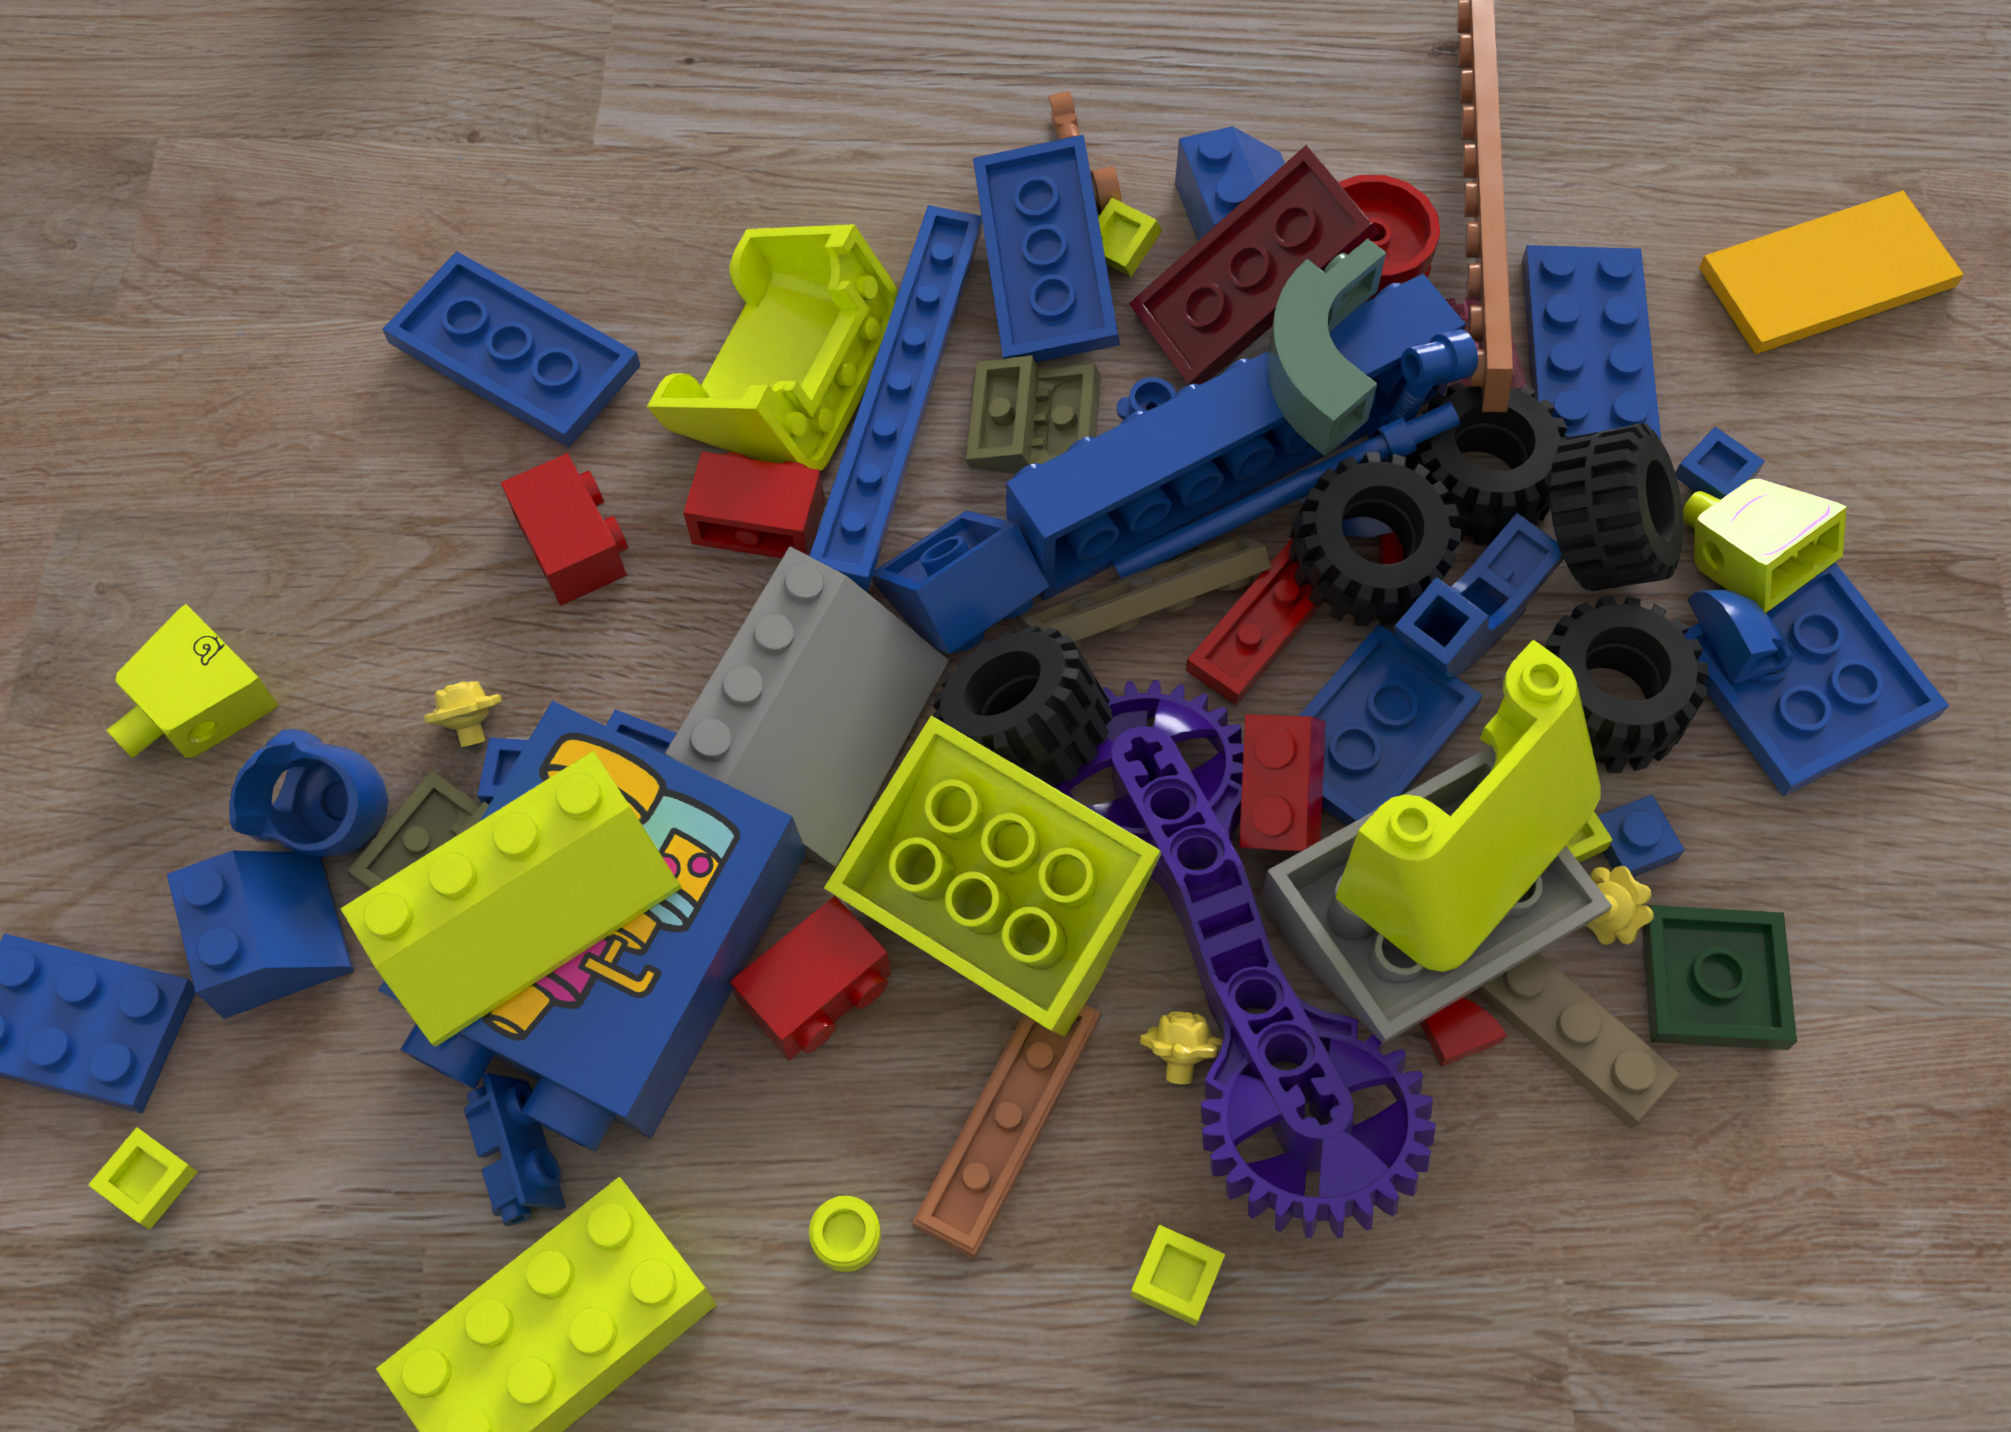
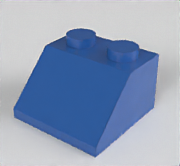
[1175,126,1285,241]
[872,510,1050,654]
[167,850,354,1019]

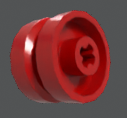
[1339,175,1440,303]

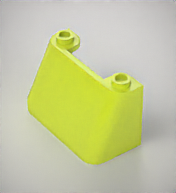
[647,224,899,471]
[1335,640,1601,972]

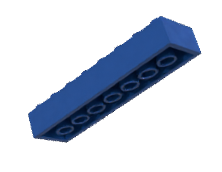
[1006,273,1466,601]

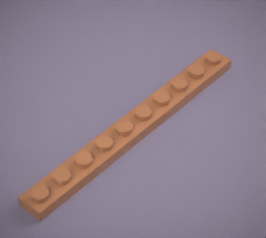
[1457,0,1513,412]

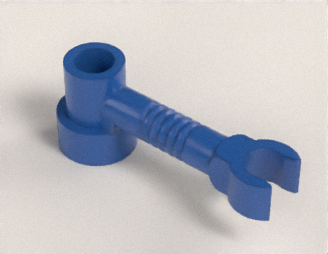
[1368,329,1478,461]

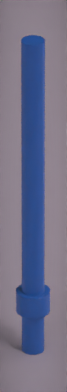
[1112,402,1460,578]

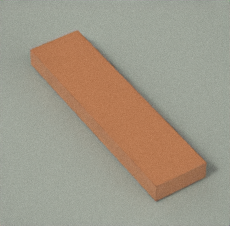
[912,1005,1101,1260]

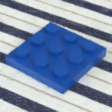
[1685,562,1949,797]

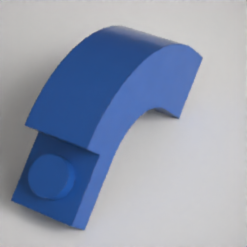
[1395,513,1564,677]

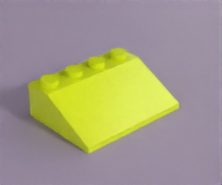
[824,715,1162,1037]

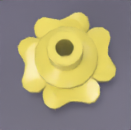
[424,681,502,747]
[1585,866,1654,945]
[1140,1011,1223,1084]

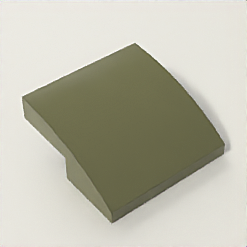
[966,356,1101,474]
[347,770,489,891]

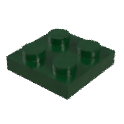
[1642,905,1797,1050]

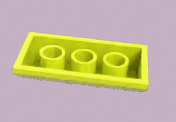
[340,751,682,1047]

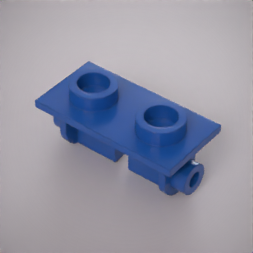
[464,1073,566,1226]

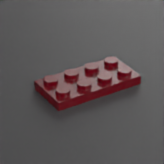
[1129,144,1380,385]

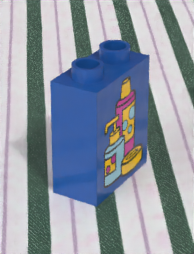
[378,700,807,1152]

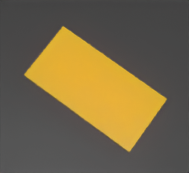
[1699,190,1964,355]

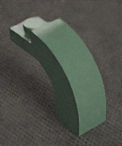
[1267,239,1386,457]

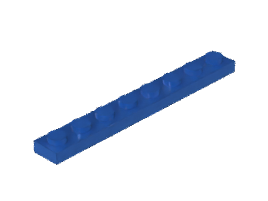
[809,205,982,592]

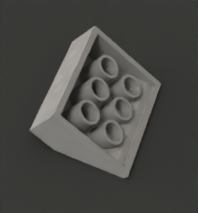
[665,547,949,872]
[1259,747,1612,1044]

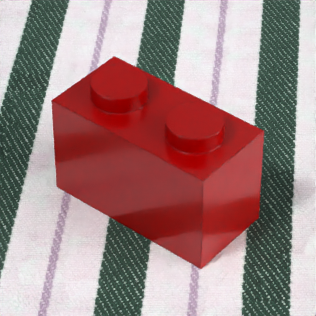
[683,451,825,559]
[500,453,629,606]
[1239,714,1326,851]
[730,896,892,1061]

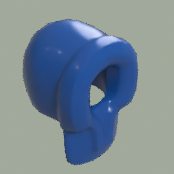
[229,729,389,858]

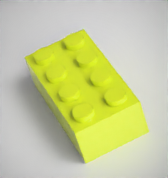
[376,1176,717,1432]

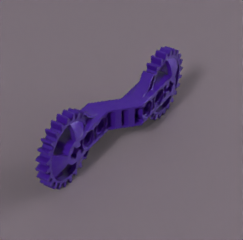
[1055,680,1436,1239]

